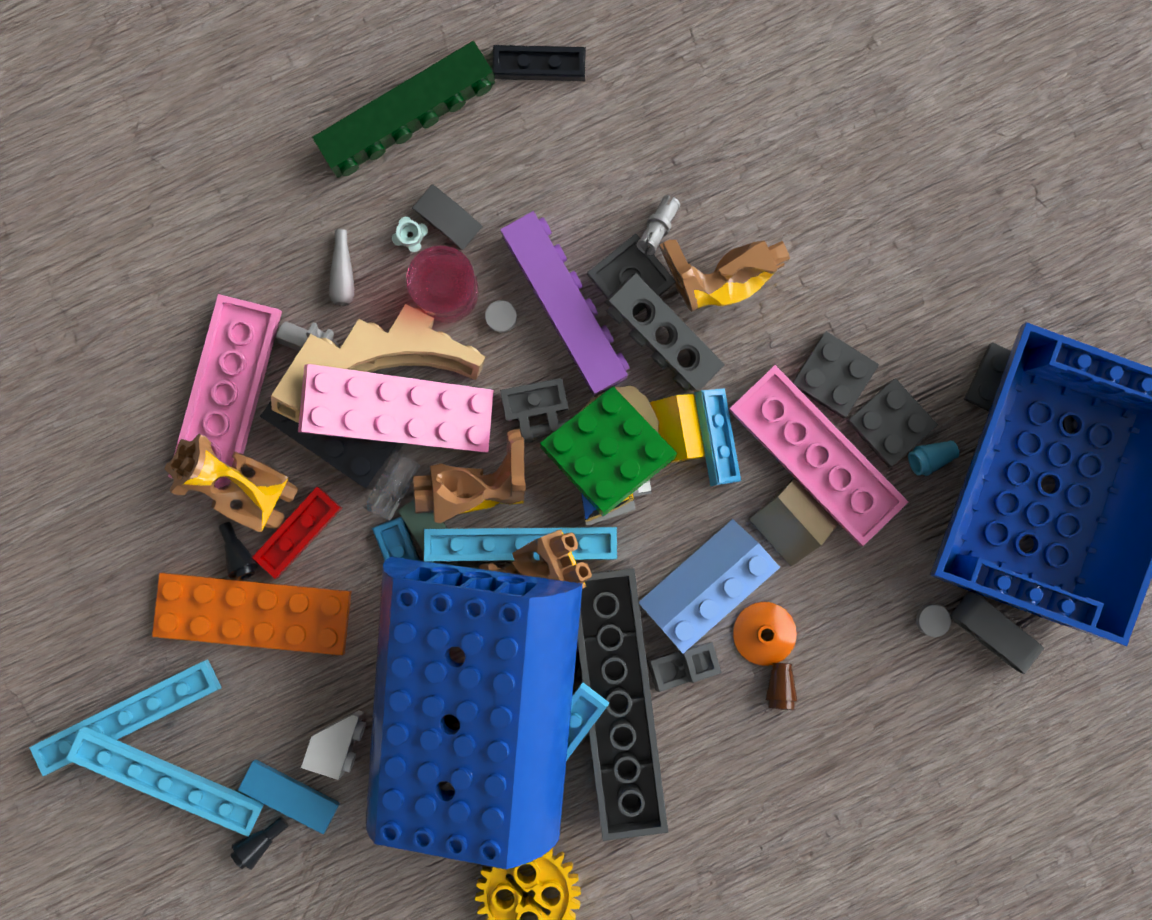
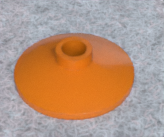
[733,602,797,666]

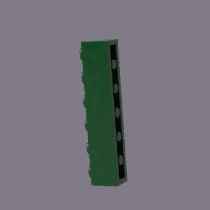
[312,40,495,178]

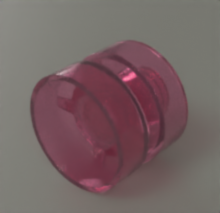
[406,245,479,323]

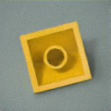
[650,394,705,463]

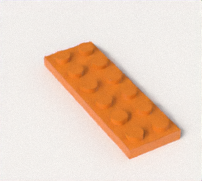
[152,573,352,655]

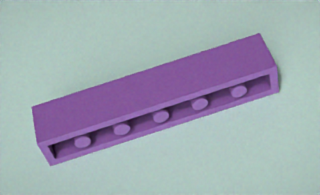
[500,211,630,397]

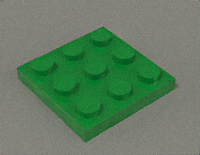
[540,386,677,517]

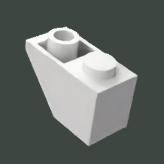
[301,710,366,780]

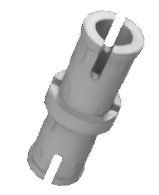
[637,195,681,255]

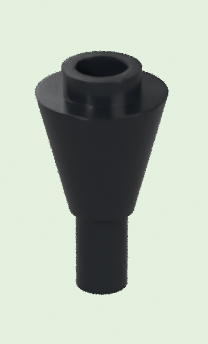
[219,522,259,581]
[230,816,289,870]

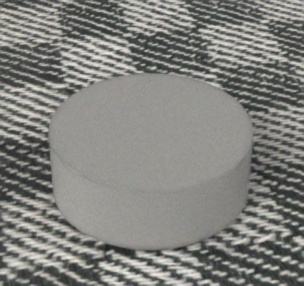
[485,300,517,333]
[916,604,951,637]

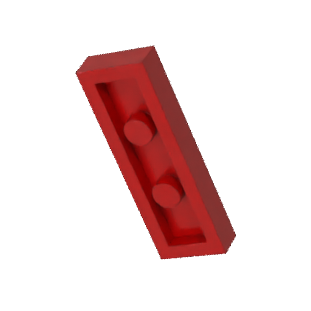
[252,487,342,579]

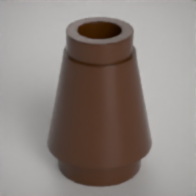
[765,663,798,710]

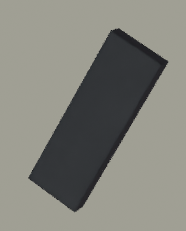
[492,45,586,81]

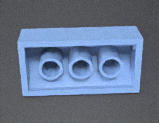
[639,519,780,653]

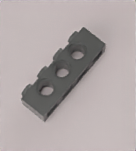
[604,273,725,392]

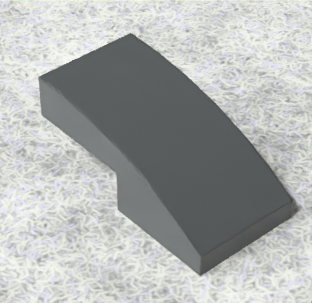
[412,184,483,250]
[647,642,722,692]

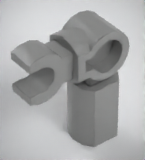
[276,321,340,352]

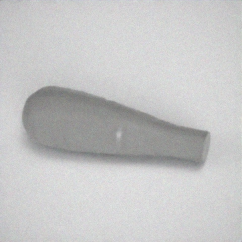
[329,229,355,306]

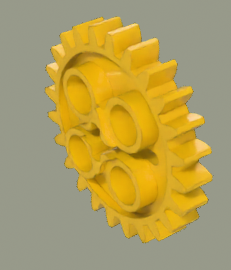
[475,848,581,920]

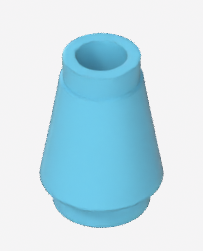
[908,440,959,476]

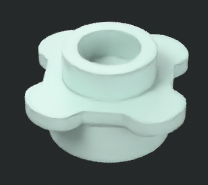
[392,217,428,253]

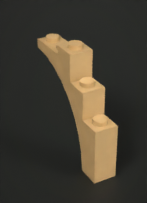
[271,304,486,423]

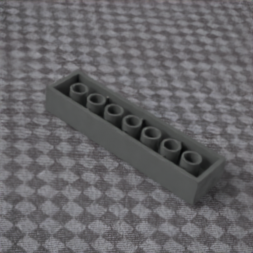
[578,567,669,841]

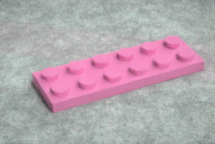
[168,294,282,488]
[298,364,494,453]
[729,365,908,546]

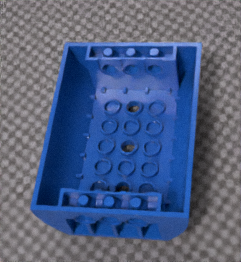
[930,322,1152,646]
[366,557,583,869]

